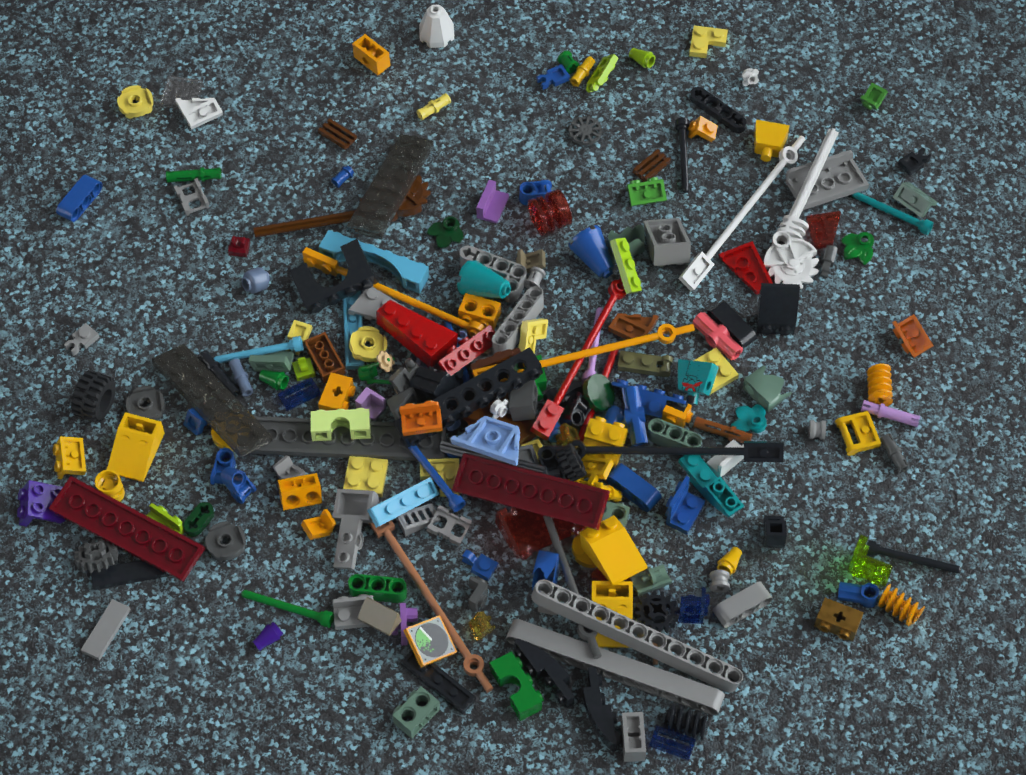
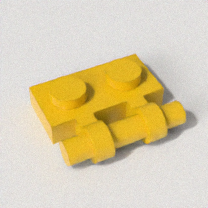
[568,456,614,487]

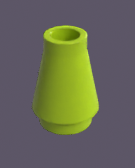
[629,48,656,68]

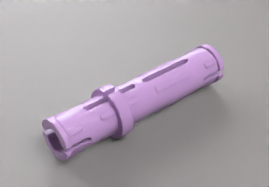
[861,400,920,428]

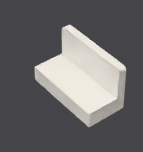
[706,439,744,477]

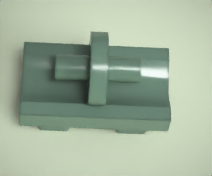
[630,564,672,596]

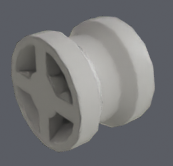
[808,420,826,440]
[709,570,730,593]

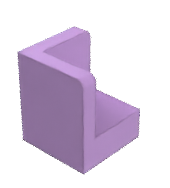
[355,387,386,421]

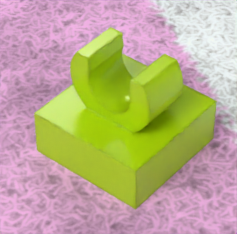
[292,357,316,382]

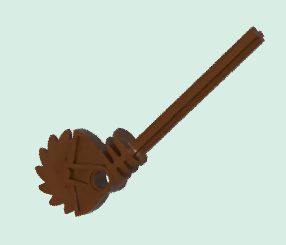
[253,172,431,238]

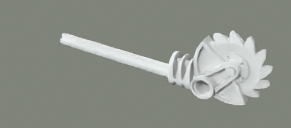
[764,128,839,289]

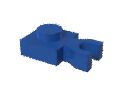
[537,64,570,90]

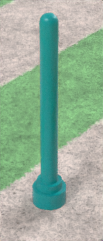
[852,192,934,235]

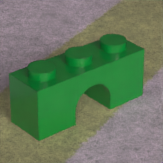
[490,651,544,721]

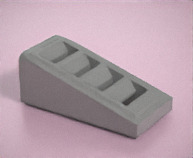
[396,503,441,537]

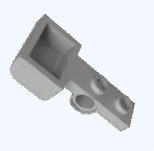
[332,489,379,570]

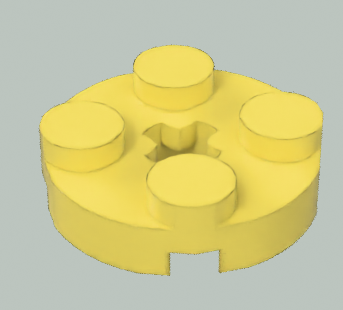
[117,85,153,119]
[349,326,387,362]

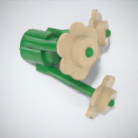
[358,350,398,394]

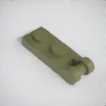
[617,350,673,377]

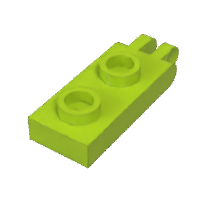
[586,54,619,93]

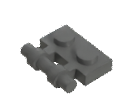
[388,358,423,400]

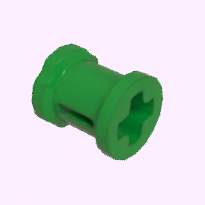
[557,51,579,74]

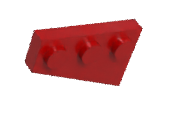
[718,241,773,295]

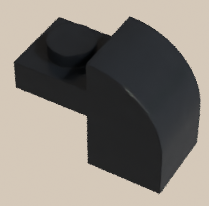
[763,515,787,549]

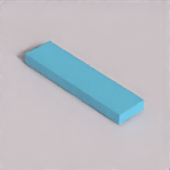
[367,477,439,528]

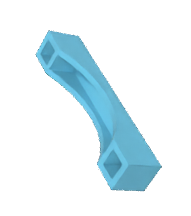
[319,230,429,294]

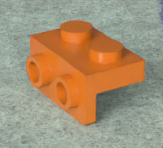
[892,314,934,358]
[399,401,443,436]

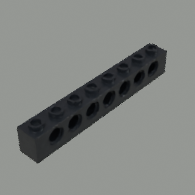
[394,347,543,448]

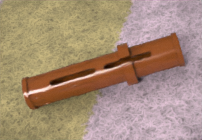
[693,416,753,443]

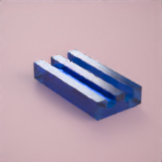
[277,377,321,411]
[649,725,696,760]

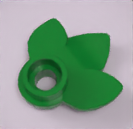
[841,232,874,265]

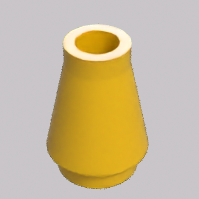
[717,547,742,575]

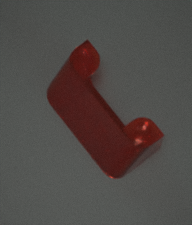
[494,507,587,560]

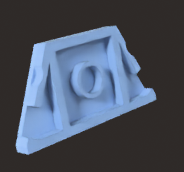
[450,416,520,466]

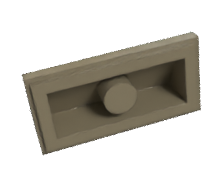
[357,597,402,636]

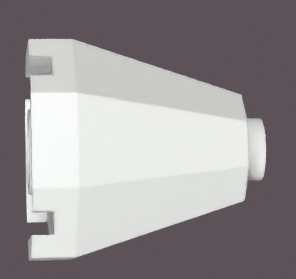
[419,5,454,48]

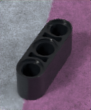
[707,301,757,349]

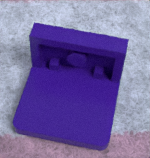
[17,480,66,527]

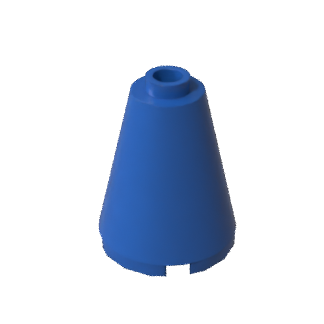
[568,225,615,278]

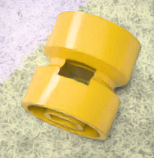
[95,469,125,502]

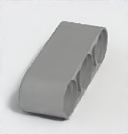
[712,581,773,628]

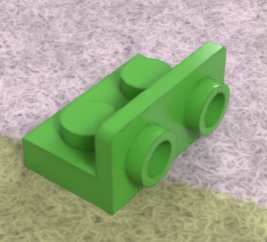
[626,177,667,207]

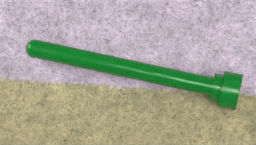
[241,590,334,628]

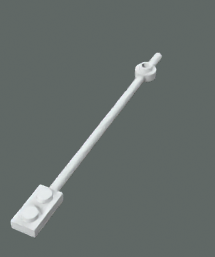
[678,136,805,291]

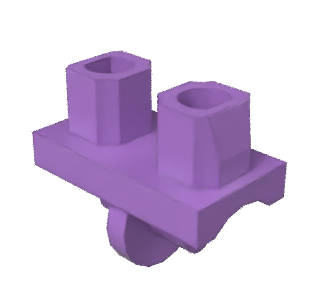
[392,603,418,646]

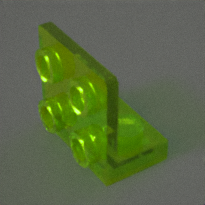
[847,535,893,586]

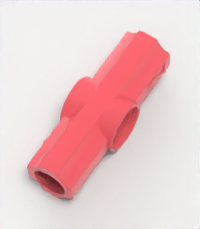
[692,312,743,360]

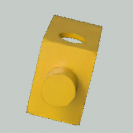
[754,120,790,162]

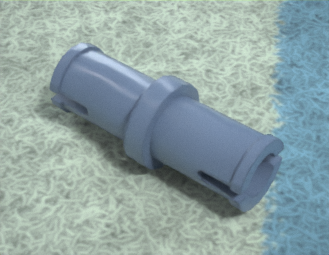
[229,359,253,397]

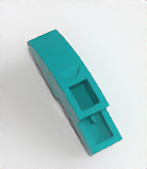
[678,455,744,518]

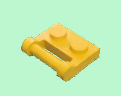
[835,411,881,456]

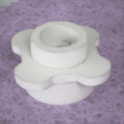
[742,68,759,86]
[490,399,508,419]

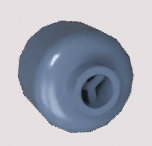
[241,267,270,294]

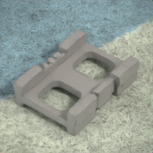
[174,178,209,216]
[426,505,472,547]

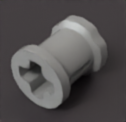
[524,266,546,289]

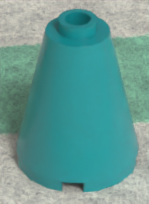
[457,260,511,298]

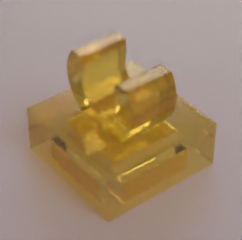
[555,423,580,449]
[468,611,496,640]

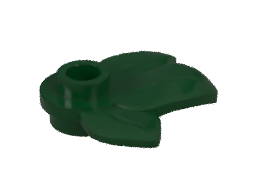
[427,216,463,248]

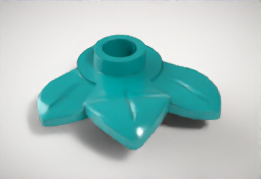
[731,404,767,433]

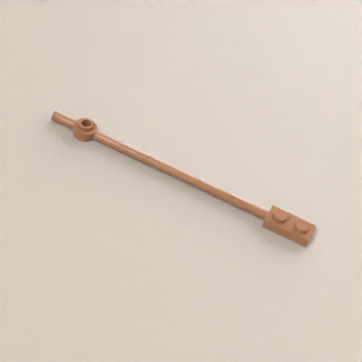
[368,502,493,693]

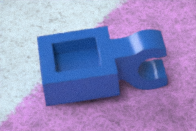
[462,549,499,581]

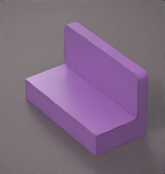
[476,180,509,223]

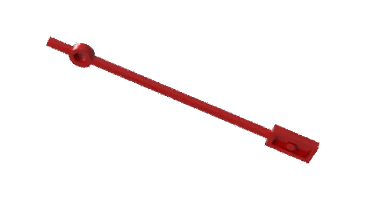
[530,277,626,440]

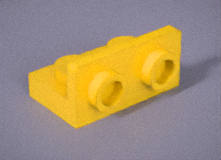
[53,436,86,479]

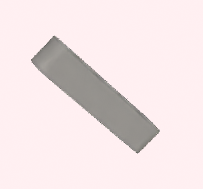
[492,286,544,354]

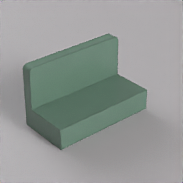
[893,182,938,218]
[248,351,294,372]

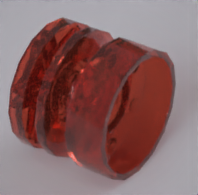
[528,189,572,236]

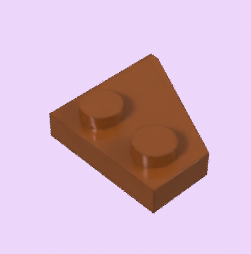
[608,313,659,347]

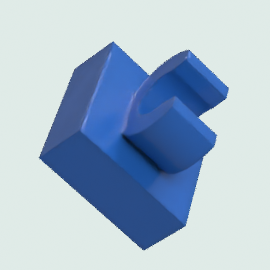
[183,408,209,436]

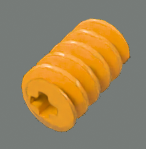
[867,363,893,406]
[878,584,925,626]

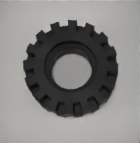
[556,443,587,481]

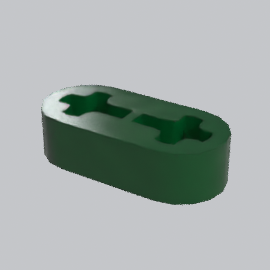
[183,502,214,537]

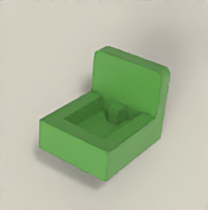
[860,83,888,110]

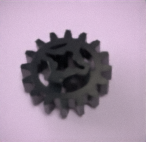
[635,591,679,633]

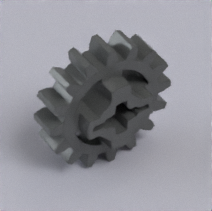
[73,539,119,573]

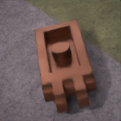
[470,348,521,370]

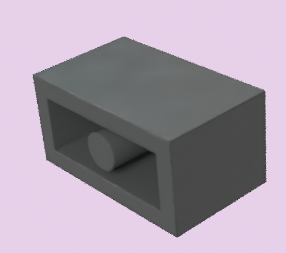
[507,380,538,421]

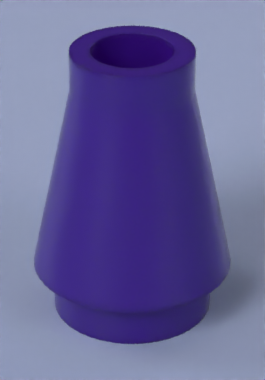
[252,622,283,651]

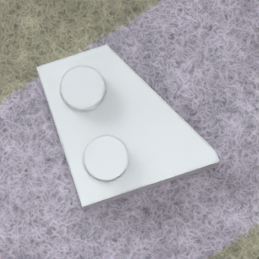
[175,98,223,130]

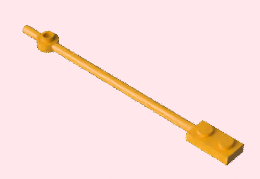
[302,247,485,338]
[472,324,695,382]

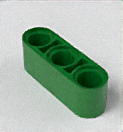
[348,574,407,603]

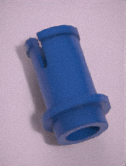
[331,165,354,188]

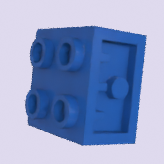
[665,476,706,535]

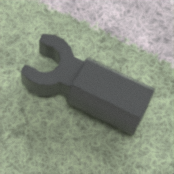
[820,245,838,278]

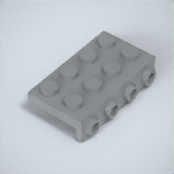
[785,150,869,210]

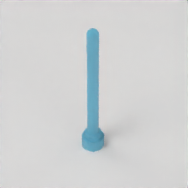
[213,336,303,363]

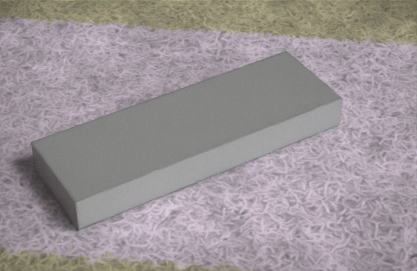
[81,599,131,661]

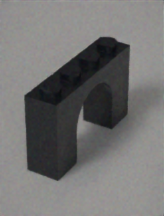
[289,239,377,314]

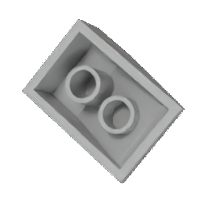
[643,218,691,267]

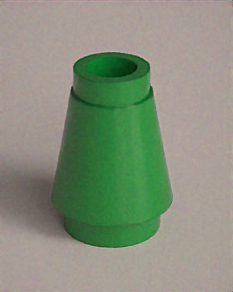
[259,370,289,390]

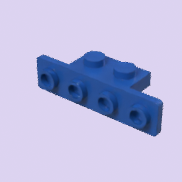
[611,379,687,418]

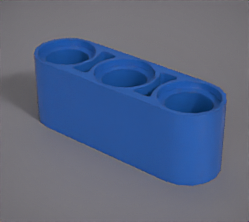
[56,175,102,222]
[606,463,662,512]

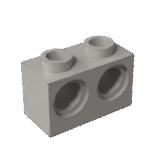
[621,712,646,762]

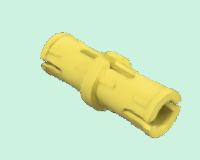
[416,93,451,120]

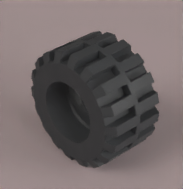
[71,370,116,423]

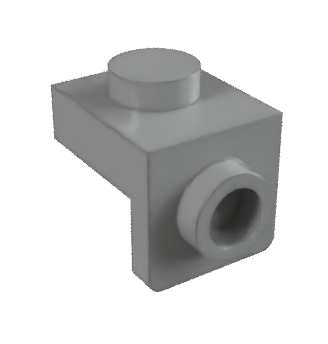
[273,455,307,480]

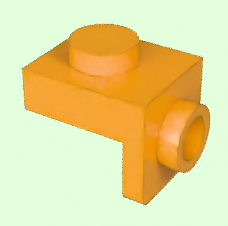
[688,116,718,142]
[662,404,693,428]
[301,509,336,540]

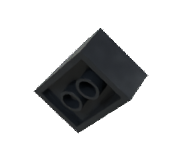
[756,283,800,335]

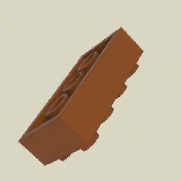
[304,332,346,383]

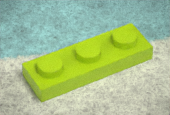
[610,238,642,294]

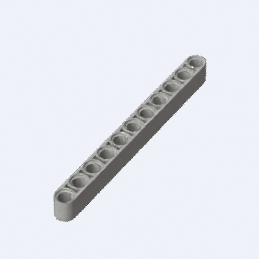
[531,579,743,693]
[506,619,725,715]

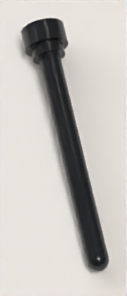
[675,117,689,193]
[864,540,962,573]

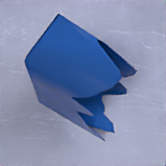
[532,550,560,592]

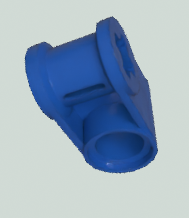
[519,180,555,205]
[210,448,236,485]
[221,467,257,504]

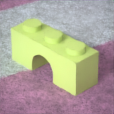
[311,408,371,441]

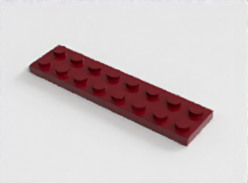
[452,453,610,530]
[49,476,205,582]

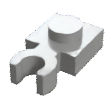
[64,323,100,356]

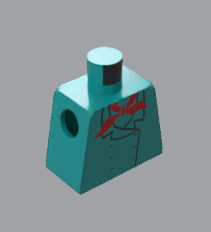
[678,359,719,405]

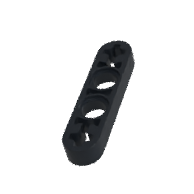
[690,87,747,133]

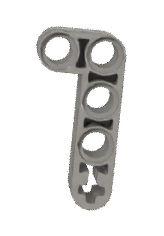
[459,245,527,303]

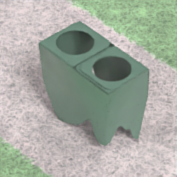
[606,225,645,263]
[743,366,792,412]

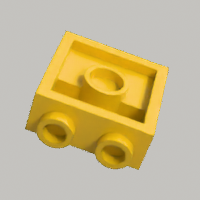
[583,416,628,468]

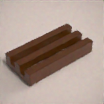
[318,118,357,150]
[633,149,671,182]

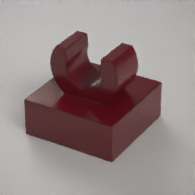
[228,236,251,258]

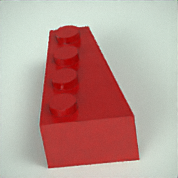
[376,300,458,367]

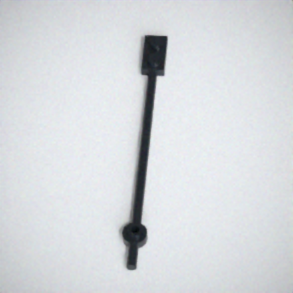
[551,440,784,462]

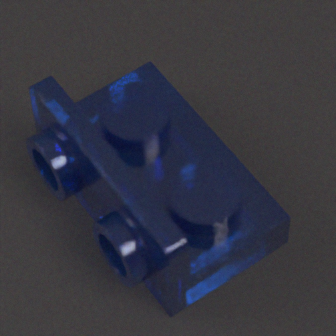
[678,587,710,624]

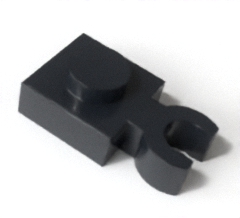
[898,148,932,176]

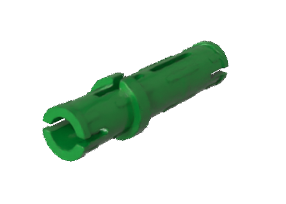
[166,167,222,183]

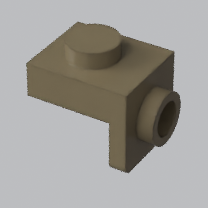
[516,249,546,273]

